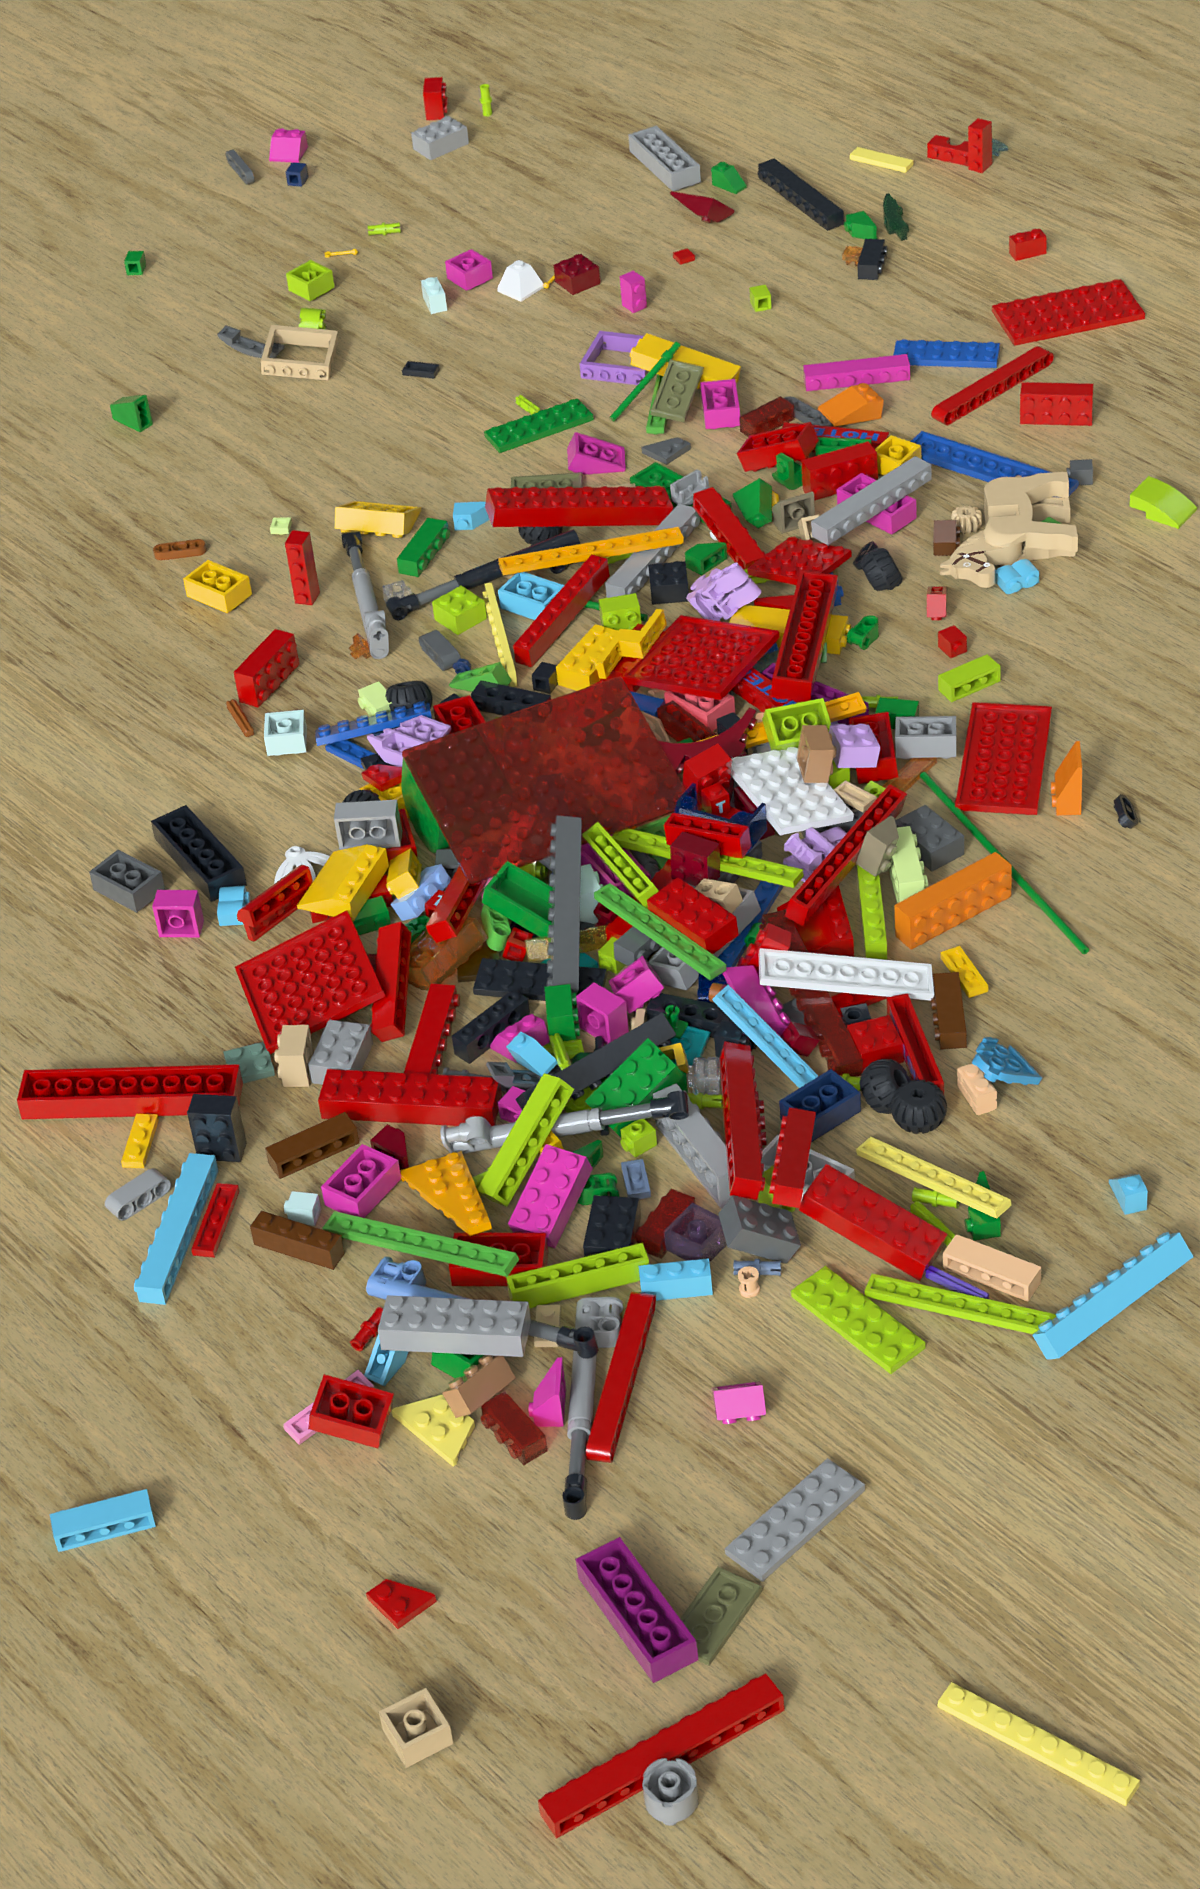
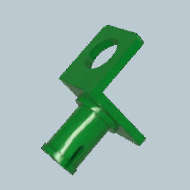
[664,1005,688,1039]

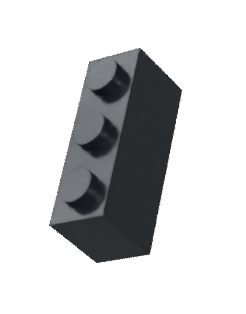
[857,239,888,280]

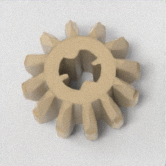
[951,505,982,534]

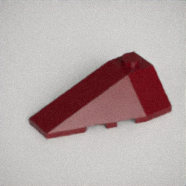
[670,191,735,224]

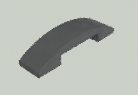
[218,325,285,358]
[486,1062,560,1090]

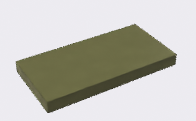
[650,360,704,422]
[511,472,583,488]
[680,1567,762,1666]

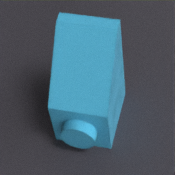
[453,502,490,530]
[506,1032,558,1077]
[1109,1174,1148,1215]
[364,1334,409,1386]

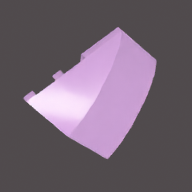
[367,715,451,767]

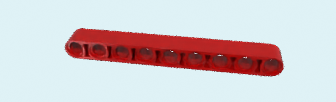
[931,346,1054,425]
[586,1292,656,1463]

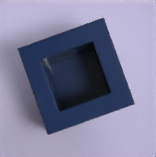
[285,162,309,187]

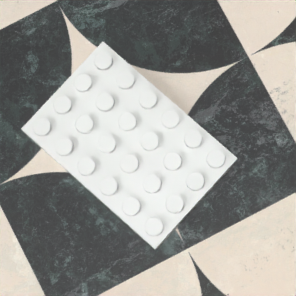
[731,747,854,835]

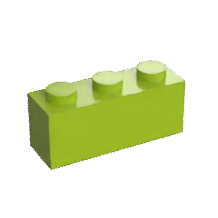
[938,654,1001,702]

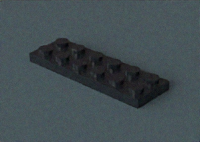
[473,958,608,1001]

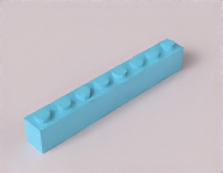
[134,1153,218,1305]
[1032,1232,1194,1360]

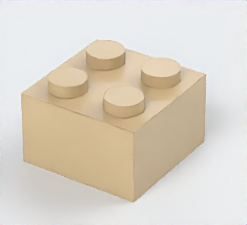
[275,1025,314,1087]
[379,1688,453,1768]

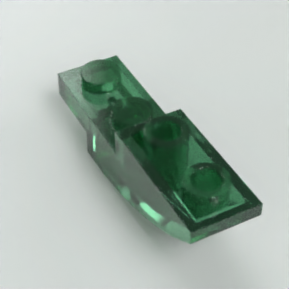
[883,193,909,241]

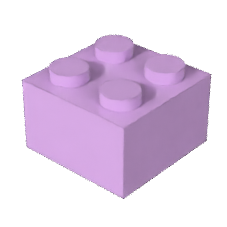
[829,724,880,768]

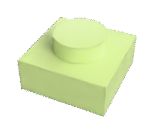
[270,517,292,535]

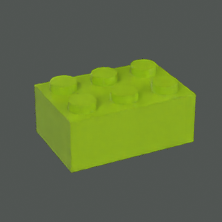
[762,698,831,751]

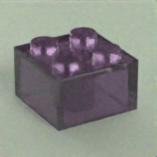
[664,1203,727,1263]

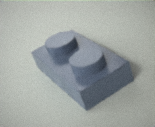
[621,1159,651,1199]

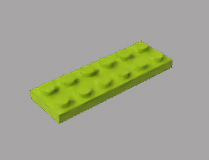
[791,1266,925,1374]

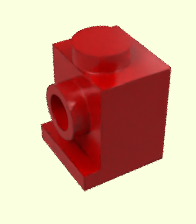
[502,927,533,962]

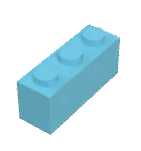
[639,1258,713,1301]

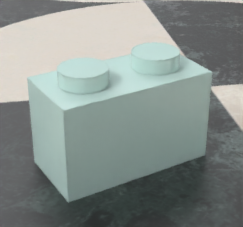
[421,277,447,314]

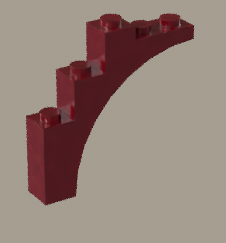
[631,707,758,780]

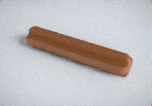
[226,699,254,737]

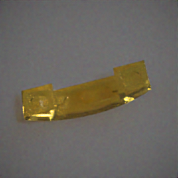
[525,925,607,961]

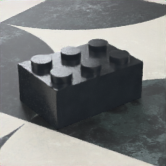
[187,1094,247,1162]
[583,1195,641,1257]

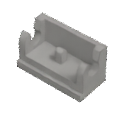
[670,469,709,506]

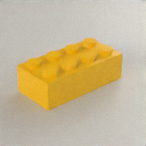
[556,624,618,691]

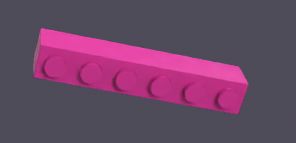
[803,354,910,391]

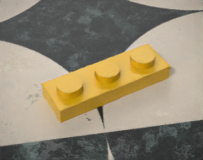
[940,946,988,998]
[121,1114,159,1168]

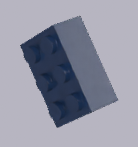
[779,1069,861,1142]

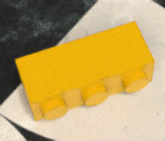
[386,848,422,899]

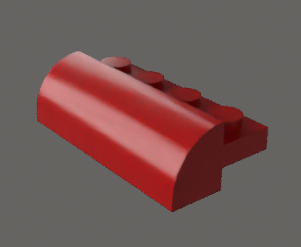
[237,865,313,942]

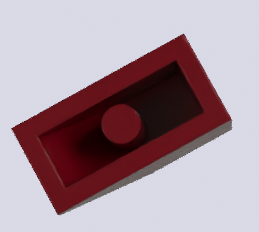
[370,1124,409,1170]

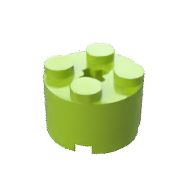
[299,308,327,330]

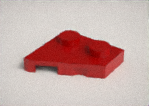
[361,764,402,792]
[366,1579,437,1629]

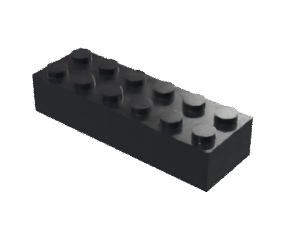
[151,805,247,902]

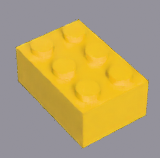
[183,560,252,613]

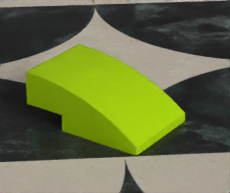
[1130,476,1197,529]

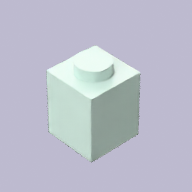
[284,1191,321,1226]

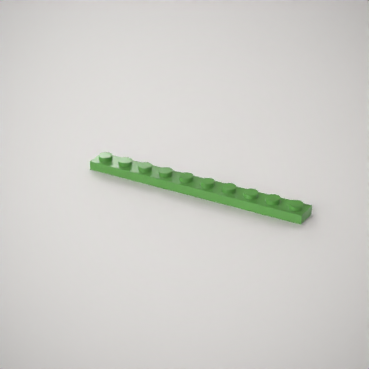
[322,1211,519,1277]

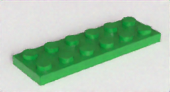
[484,398,594,453]
[630,462,732,524]

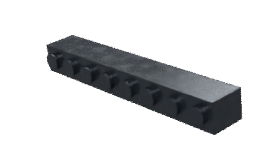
[757,158,844,231]
[515,1013,676,1110]

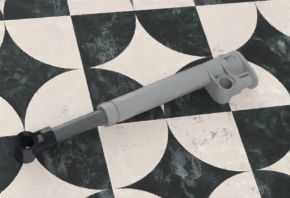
[342,531,389,659]
[440,1091,689,1154]
[562,1297,624,1520]

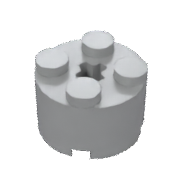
[642,1758,699,1826]

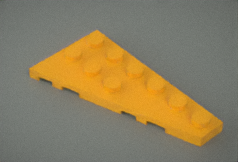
[400,1151,492,1236]

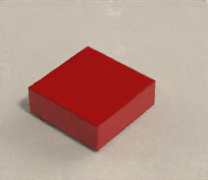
[673,248,695,265]

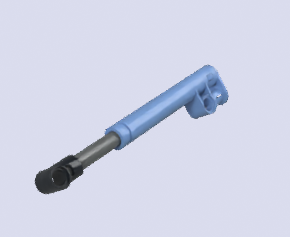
[366,1256,599,1359]

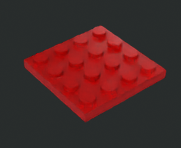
[747,536,852,585]

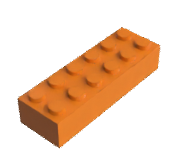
[894,852,1012,950]

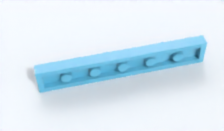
[712,985,818,1088]

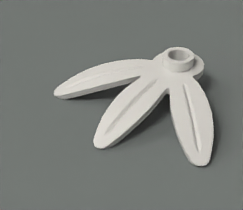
[274,846,330,884]

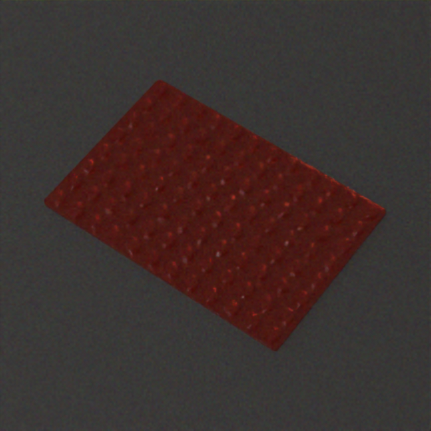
[402,677,692,884]

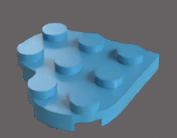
[972,1037,1042,1085]

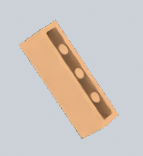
[943,1234,1041,1302]

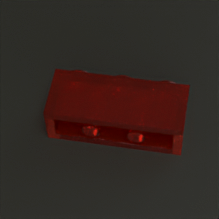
[739,396,795,437]
[635,1189,696,1259]
[480,1391,548,1465]

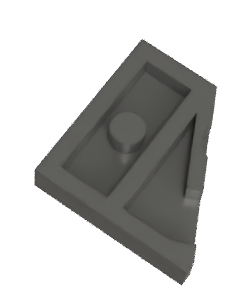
[641,437,691,465]

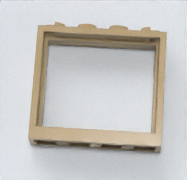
[261,325,338,381]

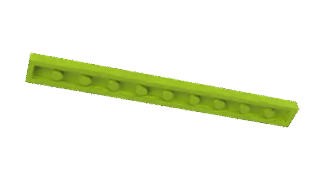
[612,827,804,888]

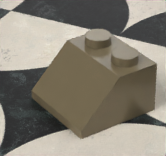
[772,492,815,534]
[856,816,899,877]

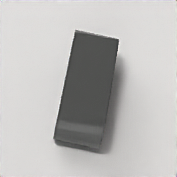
[418,630,461,671]

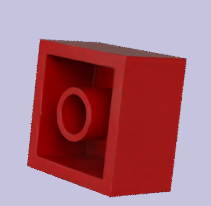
[423,77,448,121]
[847,1015,904,1073]

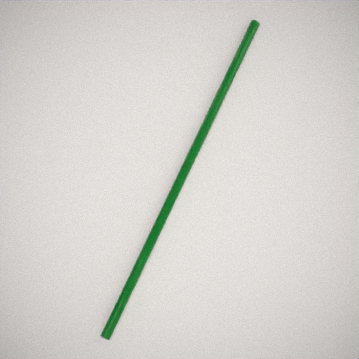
[920,772,1089,955]

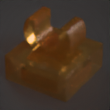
[842,246,862,266]
[349,633,371,659]

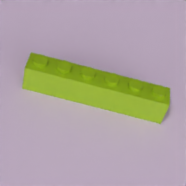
[582,822,658,909]
[857,865,887,960]
[477,1073,574,1207]
[506,1243,649,1308]

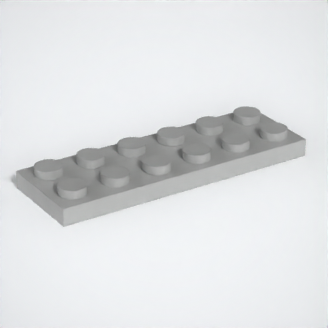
[725,1458,865,1582]

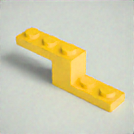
[595,609,667,679]

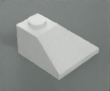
[497,260,544,302]

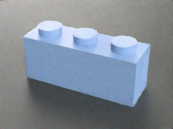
[391,864,452,921]

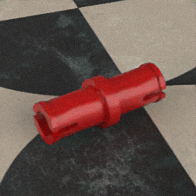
[350,1307,383,1351]

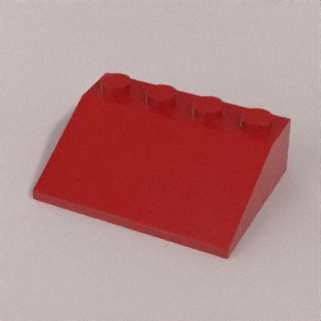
[777,885,854,957]

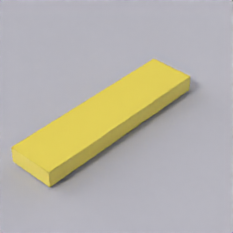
[850,147,914,173]

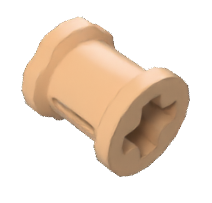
[738,1266,760,1298]

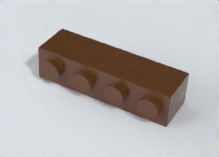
[931,972,967,1050]
[265,1112,360,1179]
[250,1211,345,1270]

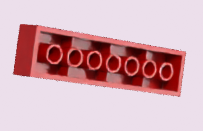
[318,1069,502,1126]

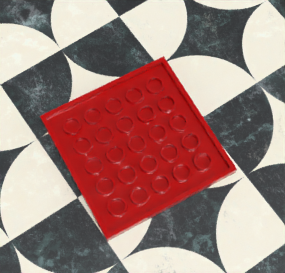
[621,615,780,700]
[235,910,385,1054]

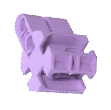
[686,563,762,621]
[783,827,847,882]

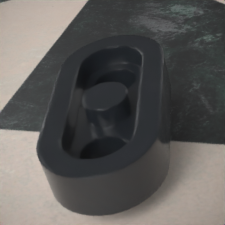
[853,541,878,570]
[1114,794,1138,829]

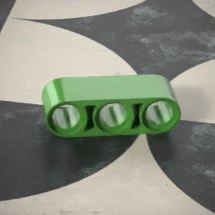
[480,904,511,951]

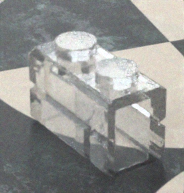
[688,1057,721,1095]

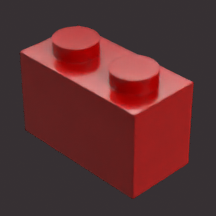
[1009,229,1047,261]

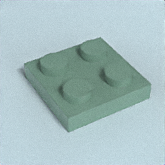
[223,1042,275,1084]

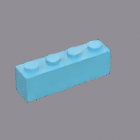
[49,1489,156,1552]

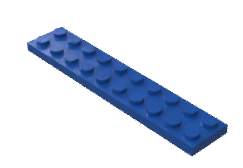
[910,431,1079,498]

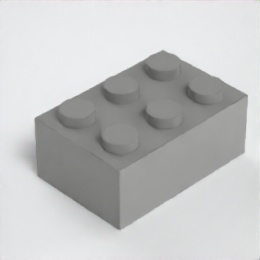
[411,116,469,160]
[895,716,956,759]
[334,800,402,850]
[308,1020,373,1085]

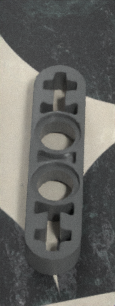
[225,149,255,185]
[781,396,833,427]

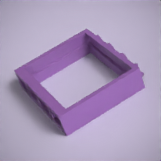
[580,331,664,385]

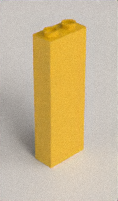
[630,333,741,390]
[729,605,851,655]

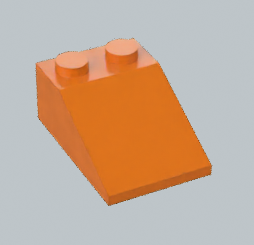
[818,383,884,426]
[1051,741,1082,816]

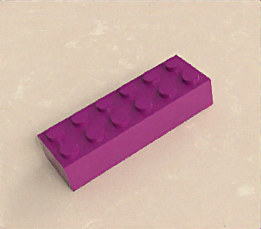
[575,1537,699,1683]

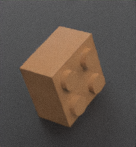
[796,725,836,783]

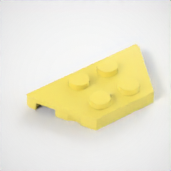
[391,1395,475,1467]

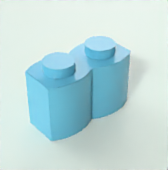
[995,559,1039,594]
[217,886,250,926]

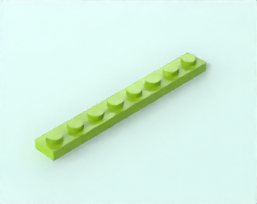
[865,1273,1056,1334]

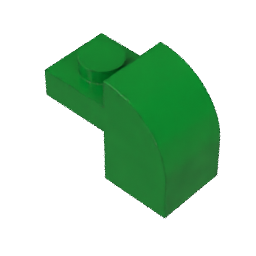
[772,453,803,490]

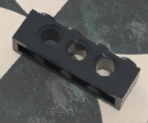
[471,680,552,724]
[452,990,530,1064]
[646,993,733,1038]

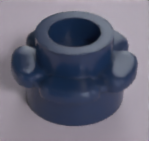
[453,659,471,674]

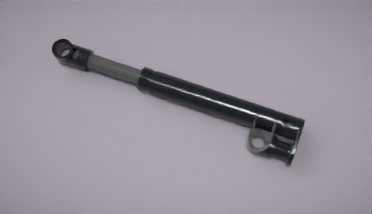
[386,529,580,621]

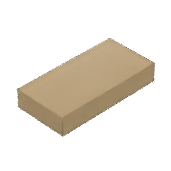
[834,781,877,813]

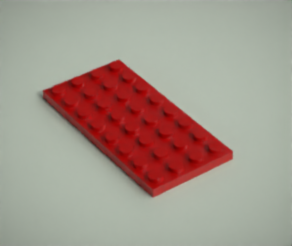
[992,279,1145,346]
[955,702,1052,815]

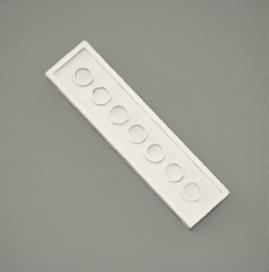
[759,948,934,1001]

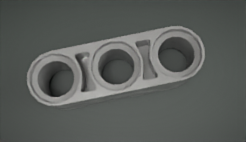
[105,1168,171,1221]

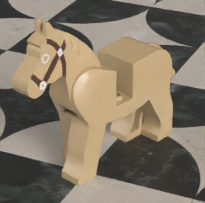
[940,472,1078,588]

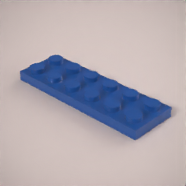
[893,339,1000,368]
[315,701,432,746]

